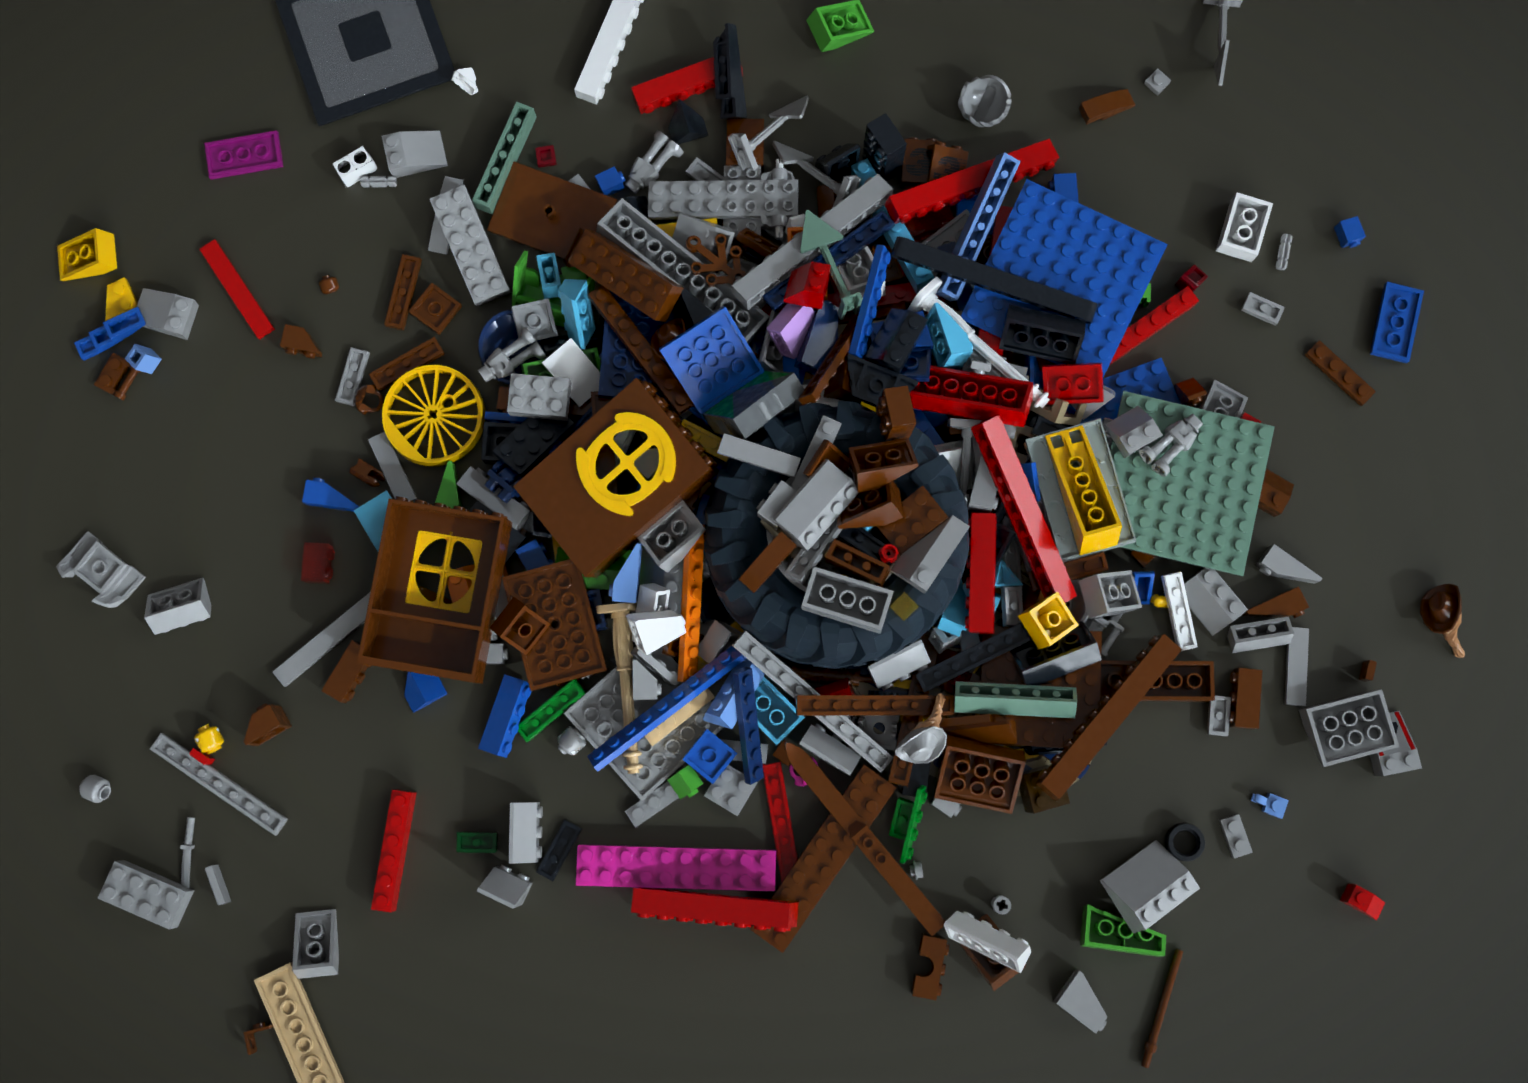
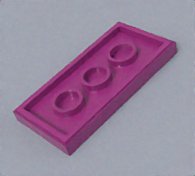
[204,130,284,180]

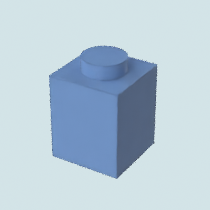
[125,344,162,374]

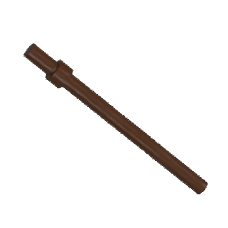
[1141,949,1184,1069]

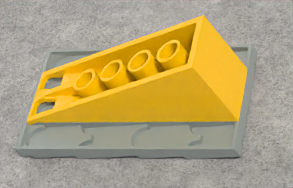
[1025,418,1136,562]

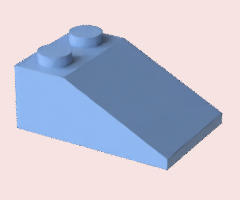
[609,542,642,603]

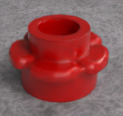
[878,544,899,563]

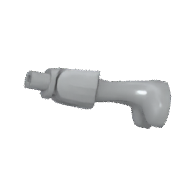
[625,130,684,194]
[478,326,547,382]
[1139,414,1203,477]

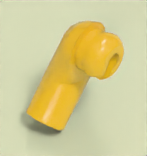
[1151,594,1167,608]

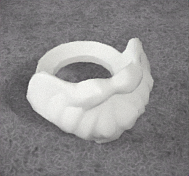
[451,67,478,95]

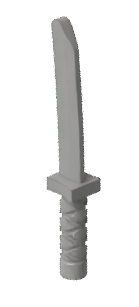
[180,817,195,888]

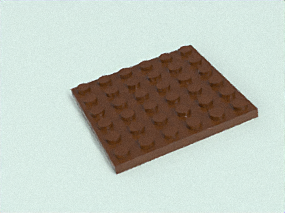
[980,626,1102,748]

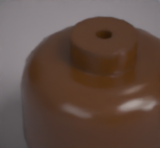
[319,275,339,295]

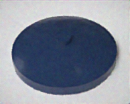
[478,310,553,385]

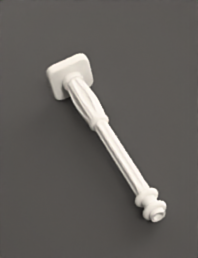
[908,277,1050,408]

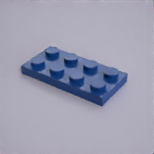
[1370,282,1424,364]

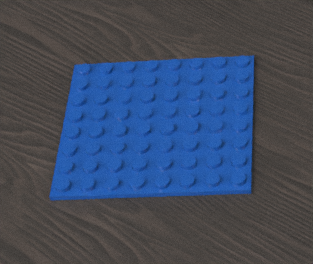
[961,179,1168,377]

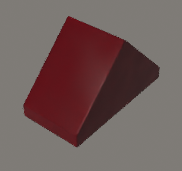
[1175,264,1208,292]

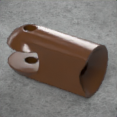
[349,458,384,487]

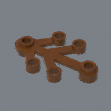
[686,234,746,287]

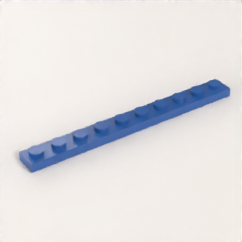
[587,646,746,772]

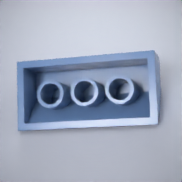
[703,658,765,729]

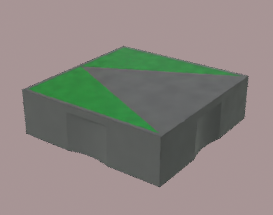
[702,370,804,439]

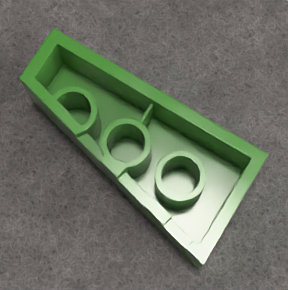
[1080,904,1166,957]

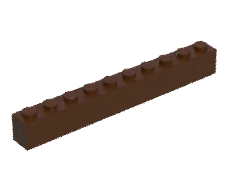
[1035,634,1182,800]

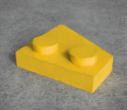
[105,277,138,321]

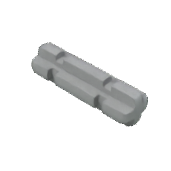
[360,176,397,188]
[1276,234,1292,270]

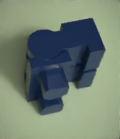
[484,460,524,503]

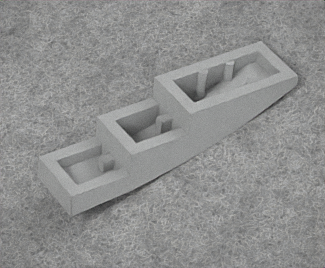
[428,176,464,254]

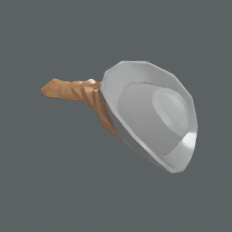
[895,693,947,764]

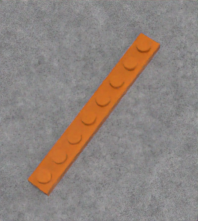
[677,525,705,682]

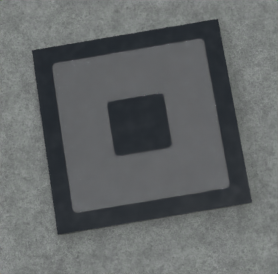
[275,0,455,127]

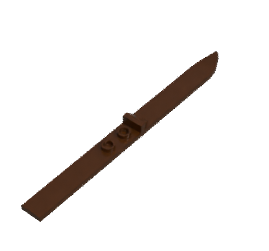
[785,742,945,936]

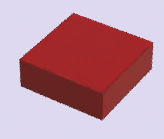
[189,748,215,765]

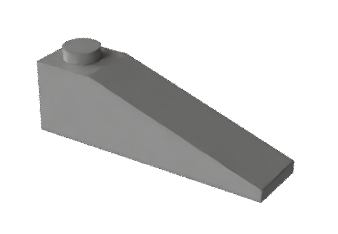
[891,515,970,594]

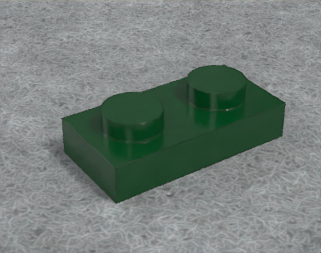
[456,832,498,853]

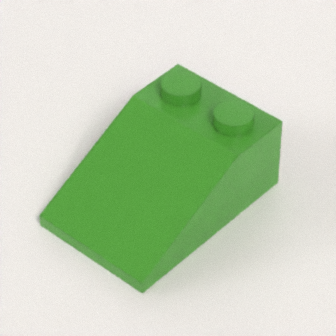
[806,0,874,52]

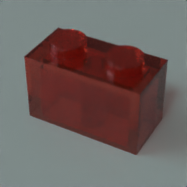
[301,542,335,584]

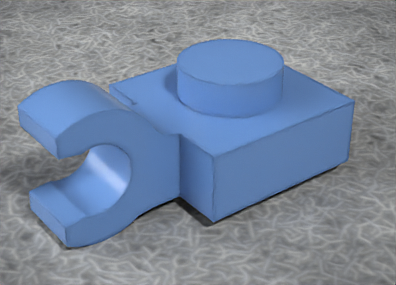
[1250,793,1289,819]

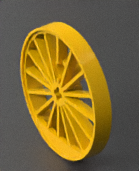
[382,365,485,466]

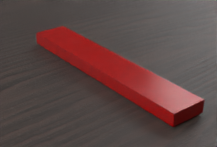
[199,239,275,340]
[763,761,798,882]

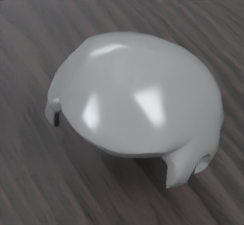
[958,75,1012,127]

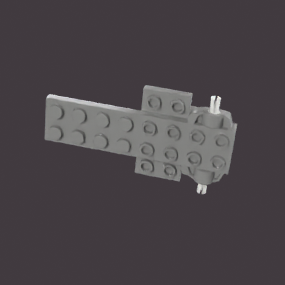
[648,159,799,240]

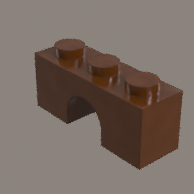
[911,933,949,1001]

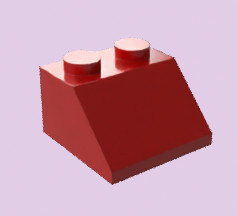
[783,261,831,309]

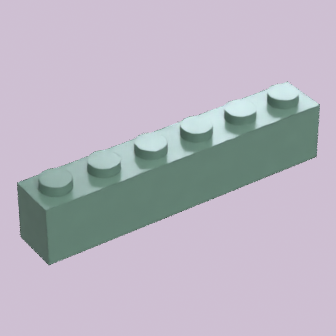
[472,102,537,215]
[954,681,1077,719]

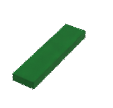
[518,679,586,743]

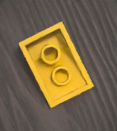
[57,228,117,281]

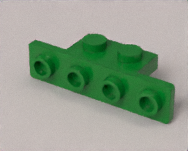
[889,785,927,864]

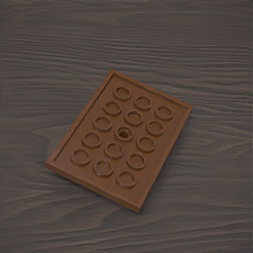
[487,162,617,259]
[502,559,608,691]

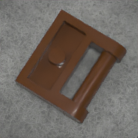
[94,353,141,401]

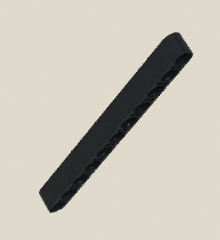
[891,237,1098,324]

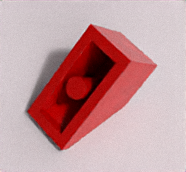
[1340,883,1385,920]

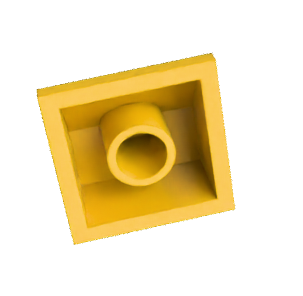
[1018,592,1079,649]

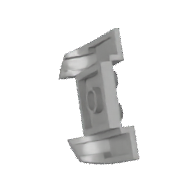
[56,531,146,608]

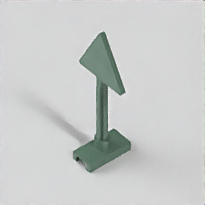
[800,210,863,320]

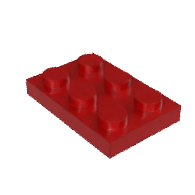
[1042,362,1104,405]

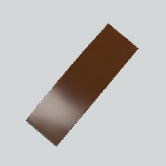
[1079,89,1135,125]
[739,531,796,593]

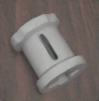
[991,895,1011,915]

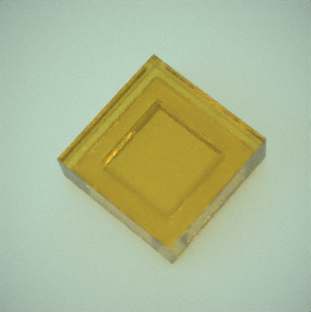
[890,592,919,621]

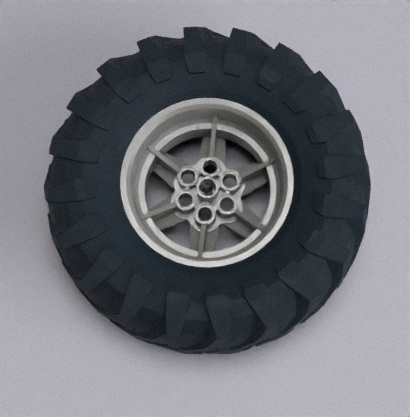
[704,401,969,669]

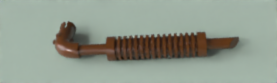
[789,663,898,687]

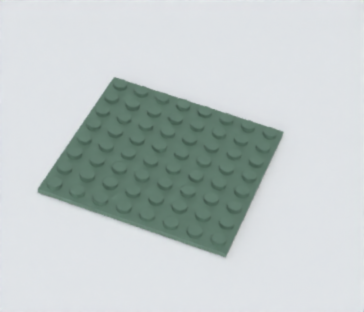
[1110,391,1275,576]

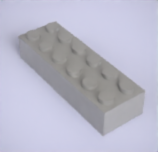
[429,185,512,307]

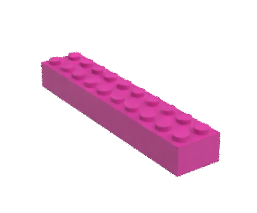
[576,844,776,891]

